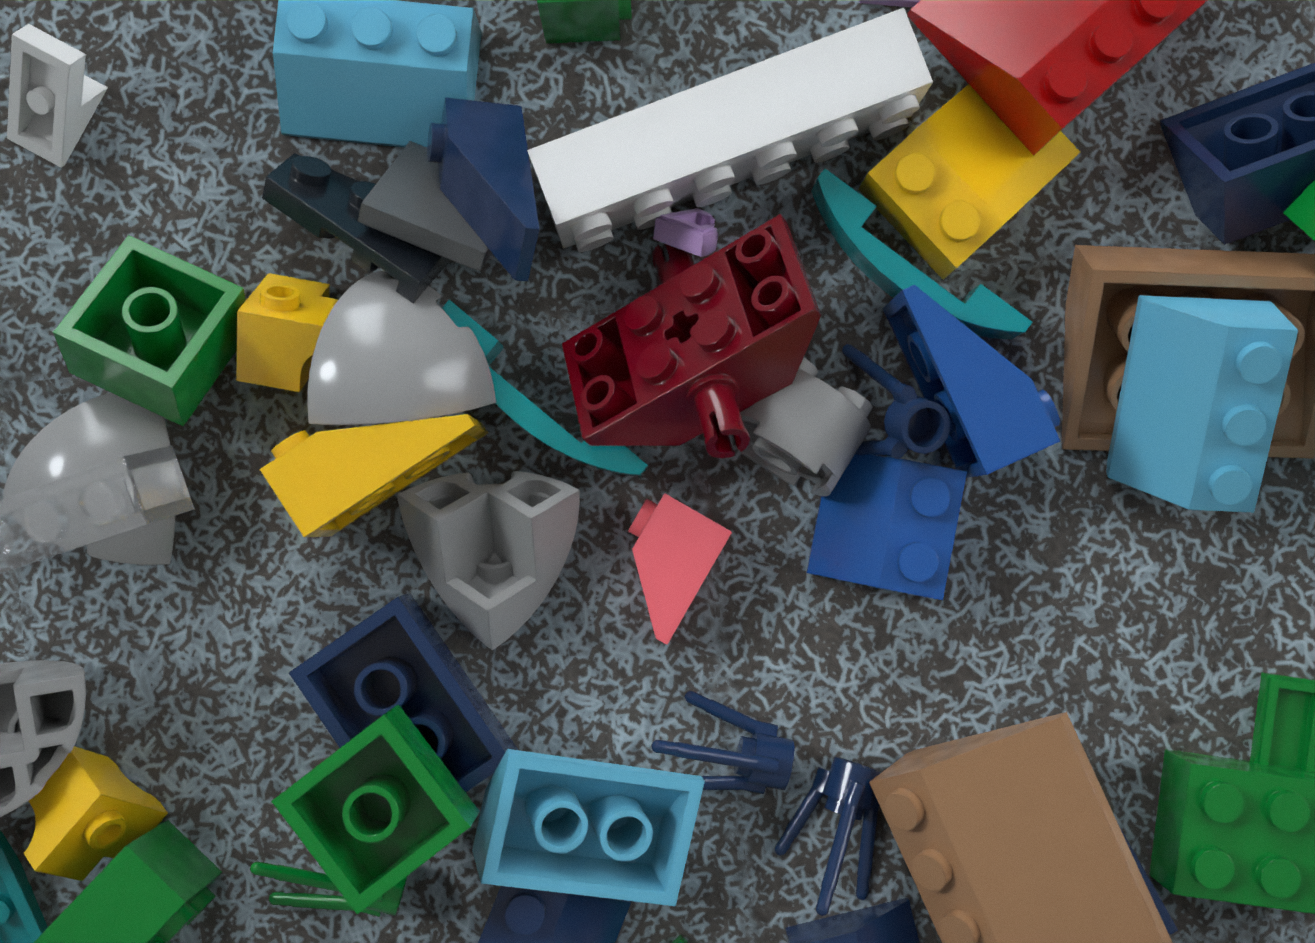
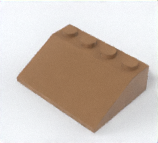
[1062,245,1315,459]
[869,712,1173,943]

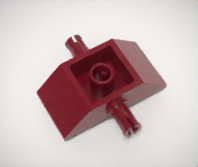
[562,214,821,458]

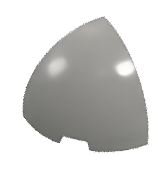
[307,271,496,425]
[3,393,176,565]
[397,471,580,650]
[0,660,86,817]

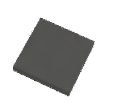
[358,141,492,271]

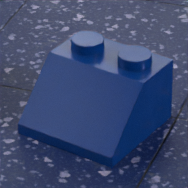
[806,455,967,600]

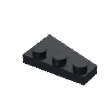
[262,153,450,304]

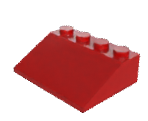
[907,0,1209,156]

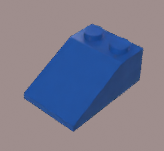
[882,285,1060,478]

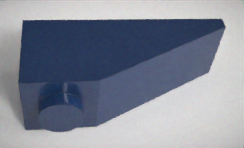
[427,98,539,281]

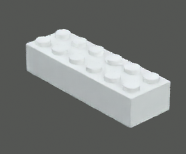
[527,8,933,252]

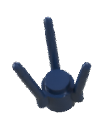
[842,344,956,459]
[651,691,795,794]
[774,756,882,916]

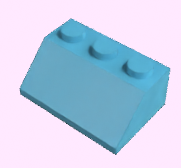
[273,0,482,147]
[1106,295,1298,513]
[472,749,705,906]

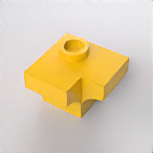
[236,273,338,392]
[24,746,168,881]

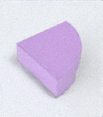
[653,208,718,257]

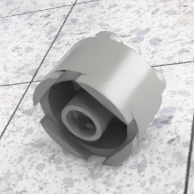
[735,358,873,496]

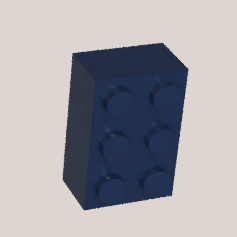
[289,593,518,792]

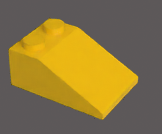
[858,84,1081,279]
[260,414,488,537]

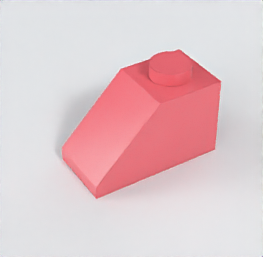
[628,493,732,645]

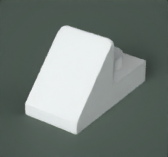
[7,24,108,168]

